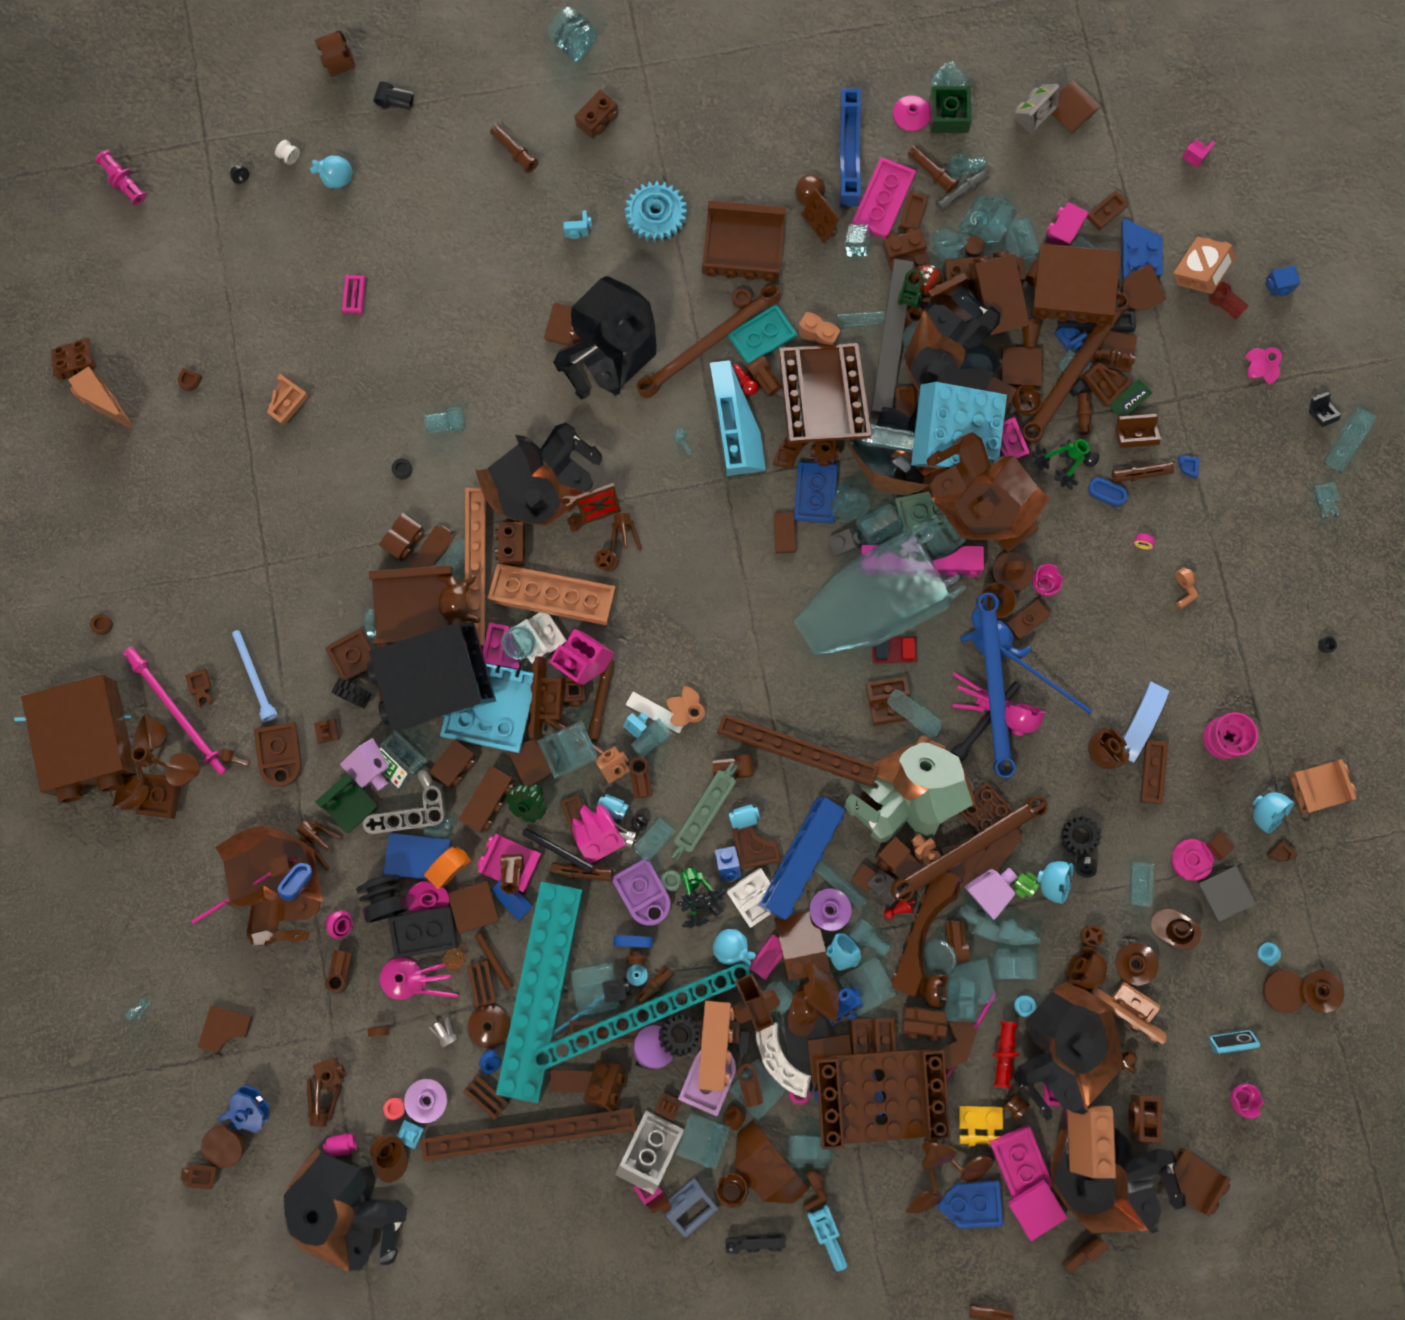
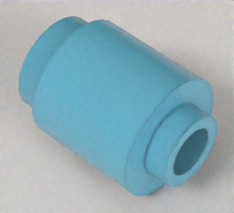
[597,794,629,820]
[728,804,760,829]

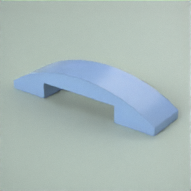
[1123,682,1169,763]

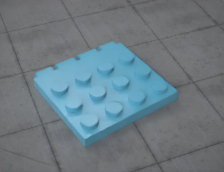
[440,663,534,754]

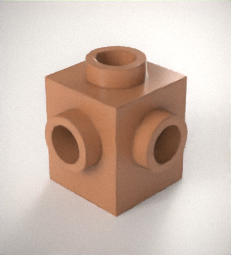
[594,747,630,784]

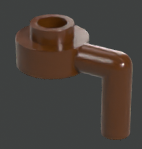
[802,1168,827,1213]

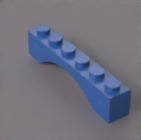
[840,88,861,207]

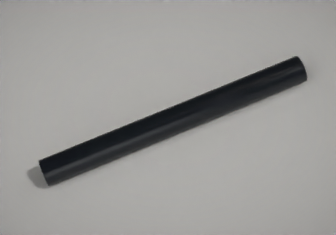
[522,828,595,873]

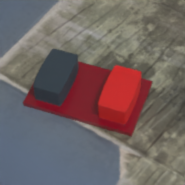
[872,636,917,663]

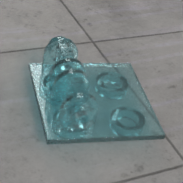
[676,1113,730,1169]

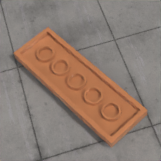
[487,563,616,625]

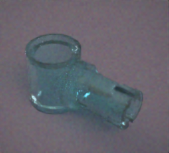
[946,154,986,179]
[848,918,891,956]

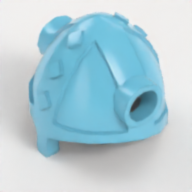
[826,933,862,971]

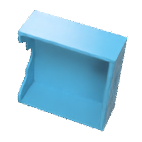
[911,382,1007,469]

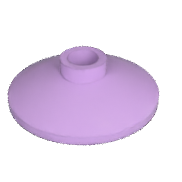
[404,1079,447,1123]

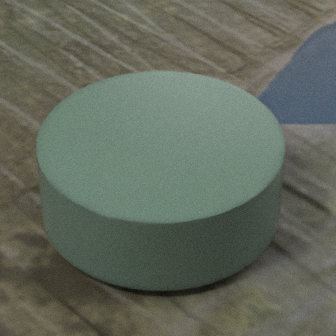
[661,870,682,892]

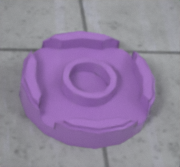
[633,1025,674,1070]

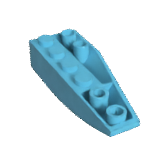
[710,360,766,476]

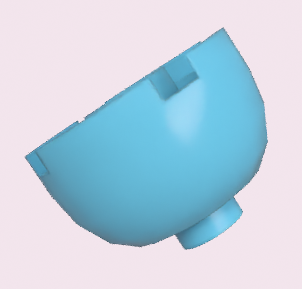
[1253,792,1294,834]
[1037,861,1074,904]

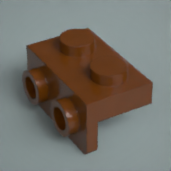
[1115,414,1161,448]
[583,1060,627,1112]

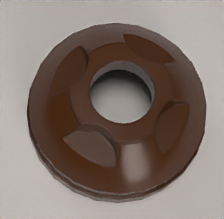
[981,583,1017,619]

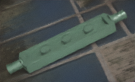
[671,761,739,861]

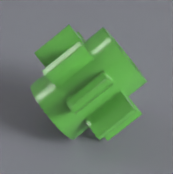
[1013,872,1039,898]

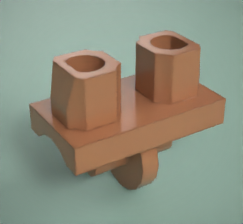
[911,833,941,866]

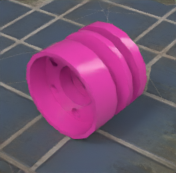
[1202,712,1258,760]

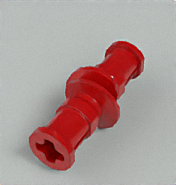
[991,1021,1020,1089]

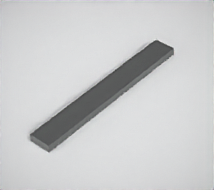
[871,259,914,413]

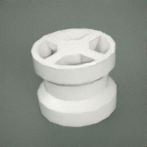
[275,140,300,165]

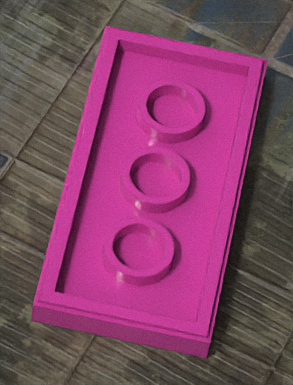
[851,157,916,239]

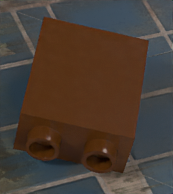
[21,674,137,803]

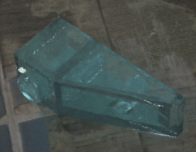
[1323,407,1377,473]

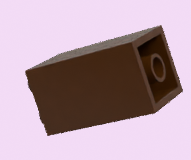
[969,250,1030,335]

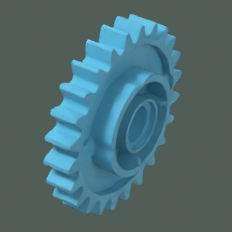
[625,181,687,243]

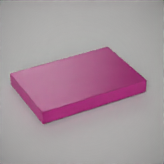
[989,1125,1052,1199]

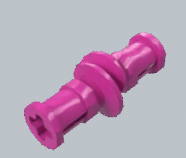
[95,150,147,206]

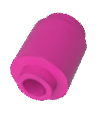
[323,1133,357,1159]

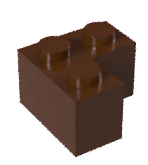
[875,837,923,887]

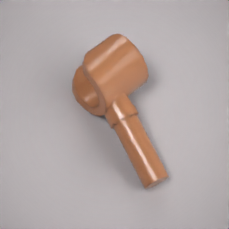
[916,736,946,749]

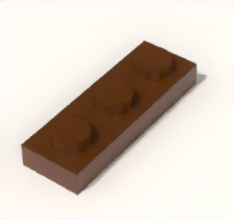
[1140,740,1168,805]

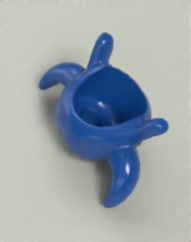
[960,603,1031,664]

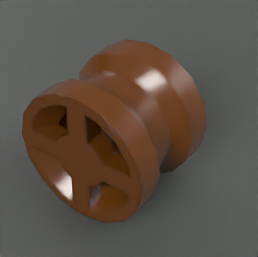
[594,549,619,572]
[1080,925,1104,947]
[1003,1092,1030,1120]

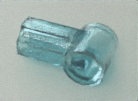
[424,407,465,433]
[631,718,673,758]

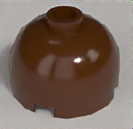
[1088,727,1130,769]
[1066,946,1107,990]

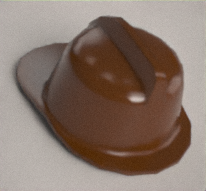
[1151,909,1201,950]
[787,986,822,1037]
[370,1135,408,1183]

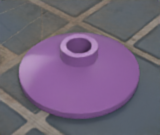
[810,889,852,931]

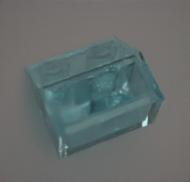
[538,721,598,778]

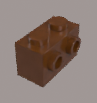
[574,90,618,139]
[495,522,525,566]

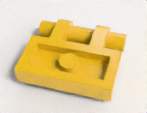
[959,1106,1003,1147]

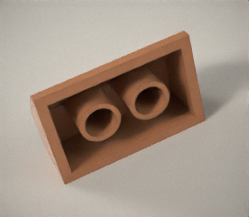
[1067,1106,1116,1178]

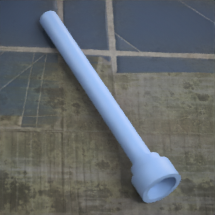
[232,630,278,722]

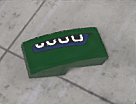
[1109,379,1153,417]

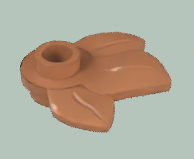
[666,686,705,726]

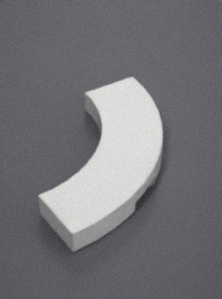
[756,1023,811,1098]

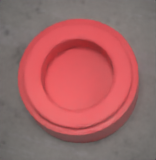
[383,1098,406,1120]

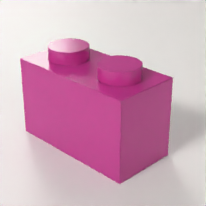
[1046,202,1088,246]

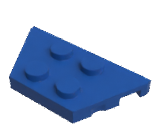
[1121,219,1163,284]

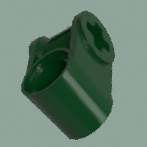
[898,269,926,309]

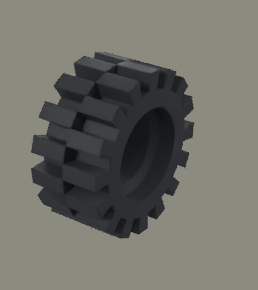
[331,678,372,709]
[1061,816,1102,855]
[658,1015,700,1057]

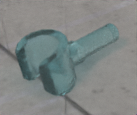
[674,428,693,456]

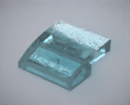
[837,956,898,1016]
[571,963,620,1016]

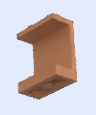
[1288,759,1356,814]

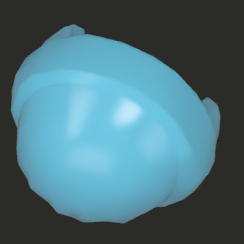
[310,156,352,188]
[713,929,756,968]

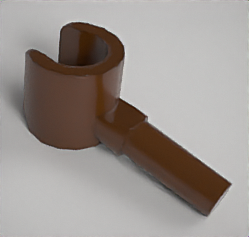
[221,749,250,767]

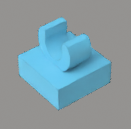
[623,712,649,740]
[397,1120,425,1149]

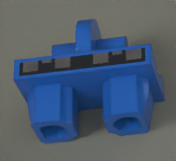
[829,987,864,1025]

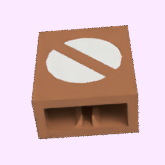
[1173,237,1236,294]

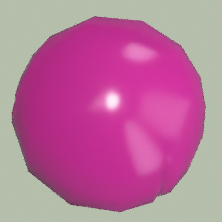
[1032,563,1063,597]
[1230,1083,1264,1119]

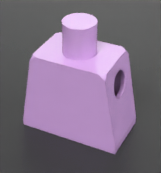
[340,738,389,791]
[964,868,1017,919]

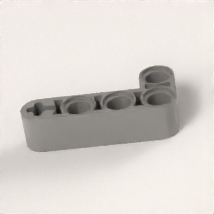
[363,785,446,834]

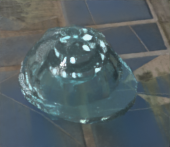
[932,228,968,260]

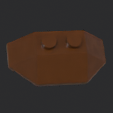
[735,1121,809,1204]

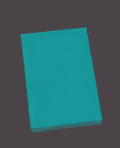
[727,304,798,365]

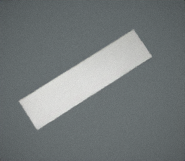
[626,692,683,733]

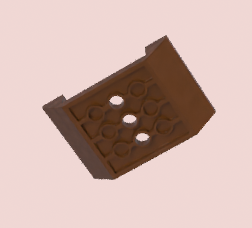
[816,1049,951,1150]

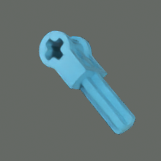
[807,1205,847,1271]

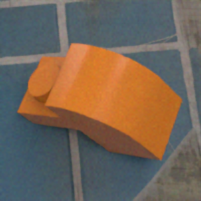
[424,847,472,890]

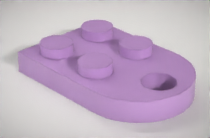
[678,1050,736,1116]

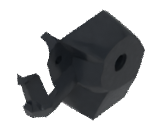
[553,276,657,400]

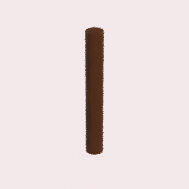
[474,932,513,991]

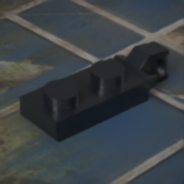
[725,1233,786,1254]

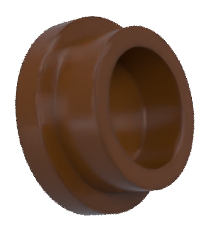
[626,952,647,965]

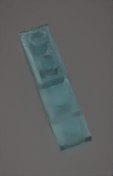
[956,905,1042,945]

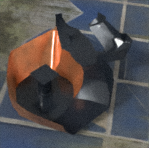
[904,286,1002,393]
[1013,982,1122,1121]
[284,1146,407,1272]

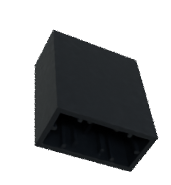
[367,622,496,731]

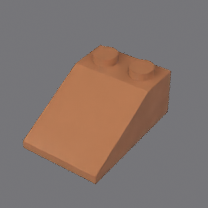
[68,366,133,428]

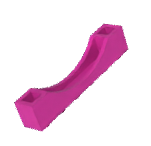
[860,545,984,578]

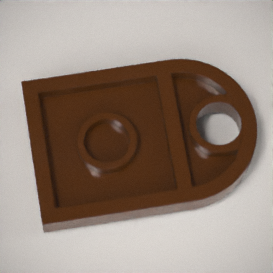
[254,722,302,787]

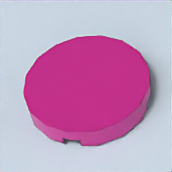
[1171,839,1214,881]

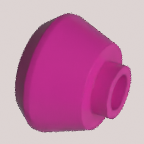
[325,911,353,939]

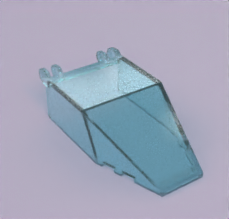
[794,522,966,655]

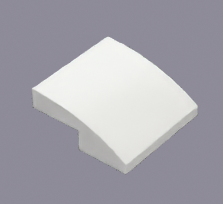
[510,612,567,664]
[727,868,771,928]

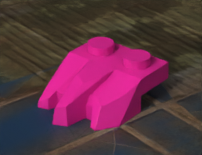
[572,803,626,864]

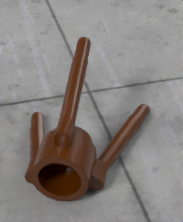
[610,513,642,553]
[297,819,342,870]
[307,1079,341,1127]

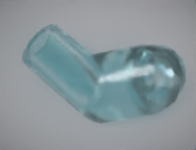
[423,819,454,839]

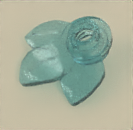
[932,62,969,86]

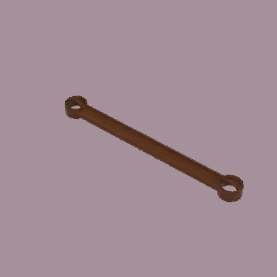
[637,285,781,398]
[1023,293,1129,444]
[890,796,1048,901]

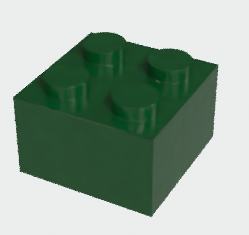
[929,86,971,133]

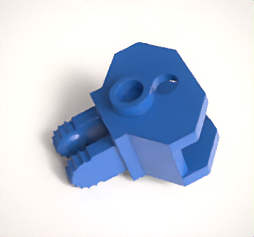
[217,1085,270,1133]

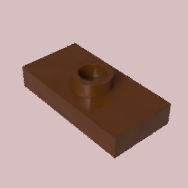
[1006,599,1051,640]

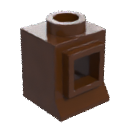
[563,676,586,707]

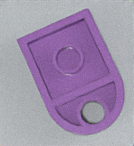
[613,857,671,926]

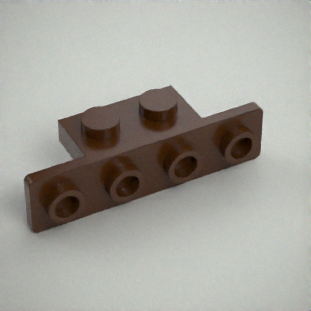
[528,656,564,740]

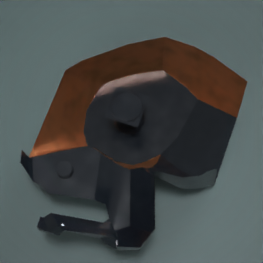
[847,405,948,495]
[475,422,602,526]
[1051,1128,1186,1233]

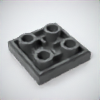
[1197,866,1256,922]

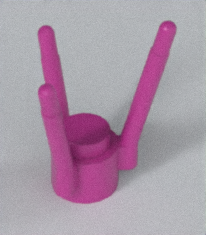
[952,672,990,713]
[408,963,458,998]

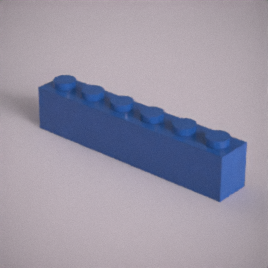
[758,797,845,920]

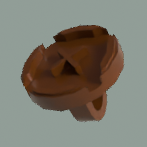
[992,552,1033,592]

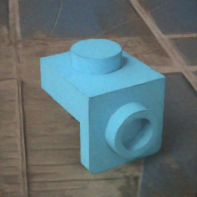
[563,210,592,239]

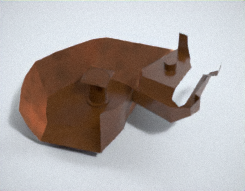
[926,432,1050,540]
[215,825,323,946]

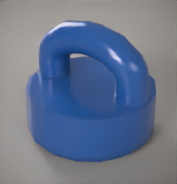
[479,1050,501,1074]

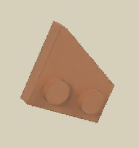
[267,374,310,426]

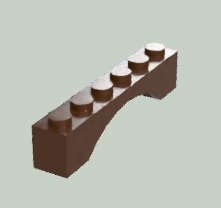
[891,872,964,999]

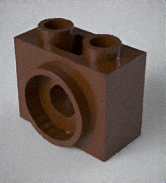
[1128,1094,1162,1143]

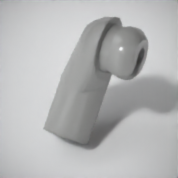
[418,767,444,792]

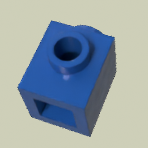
[1266,265,1300,296]

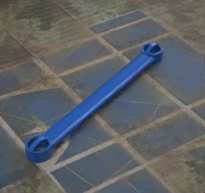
[976,593,1016,778]

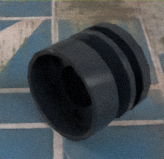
[356,874,409,923]

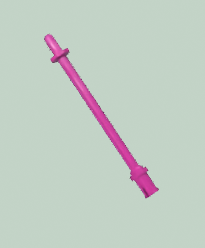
[123,647,226,775]

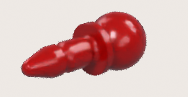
[733,364,759,396]

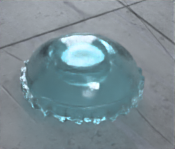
[501,625,537,660]

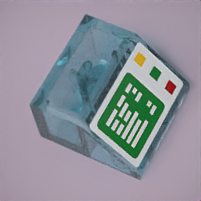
[379,730,429,791]

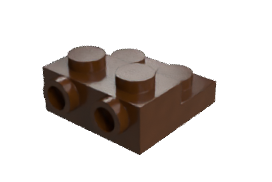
[882,228,931,272]

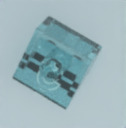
[958,197,1017,244]

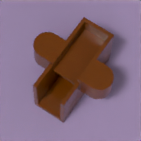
[733,973,780,1032]

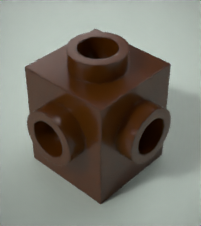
[810,440,839,467]
[312,1057,346,1092]

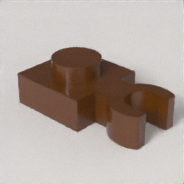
[185,669,213,708]

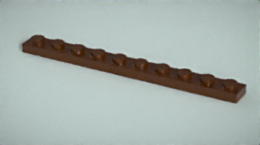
[421,1107,637,1161]

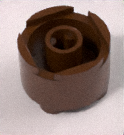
[315,30,356,77]

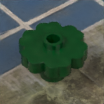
[505,784,547,823]

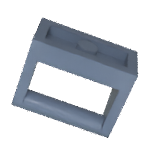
[664,1178,719,1238]

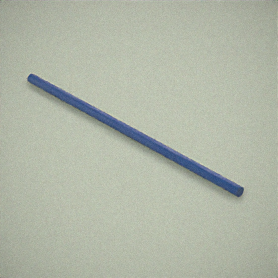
[1000,645,1092,714]

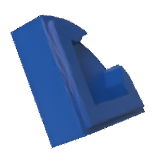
[1178,455,1199,479]

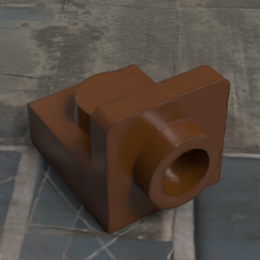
[181,1162,216,1189]

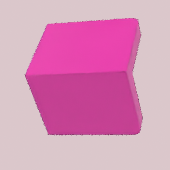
[1182,140,1215,168]

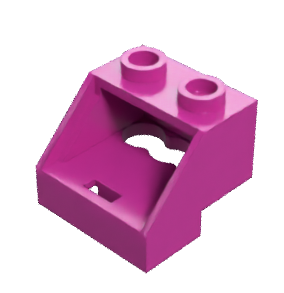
[549,629,615,685]

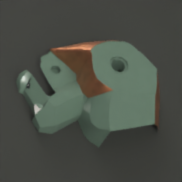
[845,743,977,843]

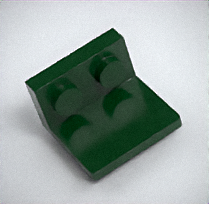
[315,774,378,834]

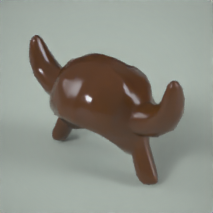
[437,575,480,625]

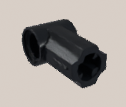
[373,81,414,110]

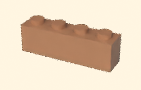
[698,1001,734,1091]

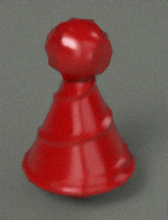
[883,895,915,920]

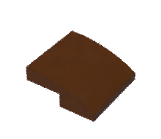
[1052,80,1101,134]
[866,676,914,726]
[803,962,839,1022]
[849,1018,897,1054]
[807,1034,852,1084]

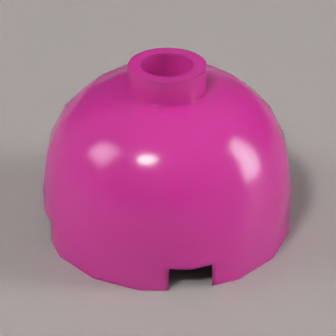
[1005,701,1045,736]

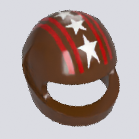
[911,264,942,303]

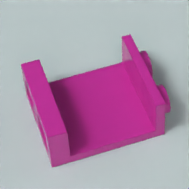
[477,833,543,893]

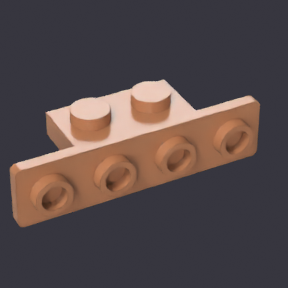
[1091,981,1166,1045]

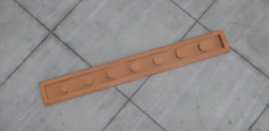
[465,488,486,647]

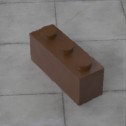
[458,766,515,834]

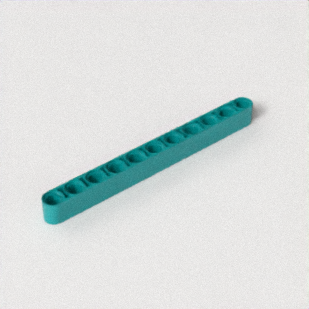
[532,964,750,1069]

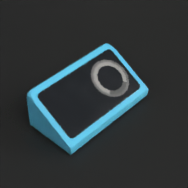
[1209,1030,1260,1054]

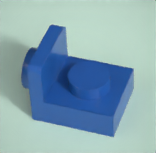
[1054,328,1088,352]

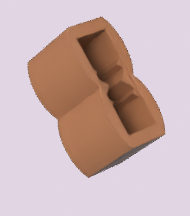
[798,312,840,346]

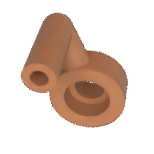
[1175,567,1198,609]

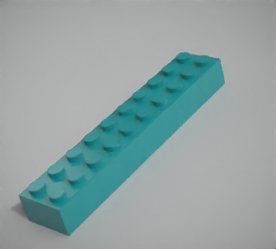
[496,882,584,1103]

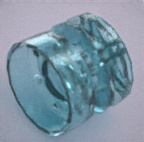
[547,6,598,61]

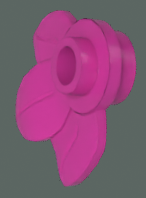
[1245,347,1282,385]

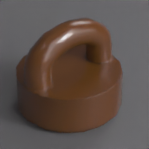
[1121,1050,1137,1073]
[723,1106,745,1130]

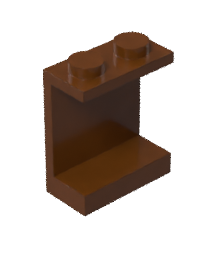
[1159,1147,1231,1217]

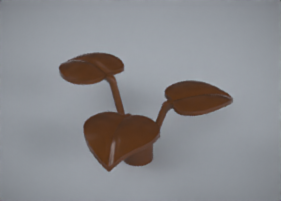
[112,715,200,810]
[906,1140,994,1213]

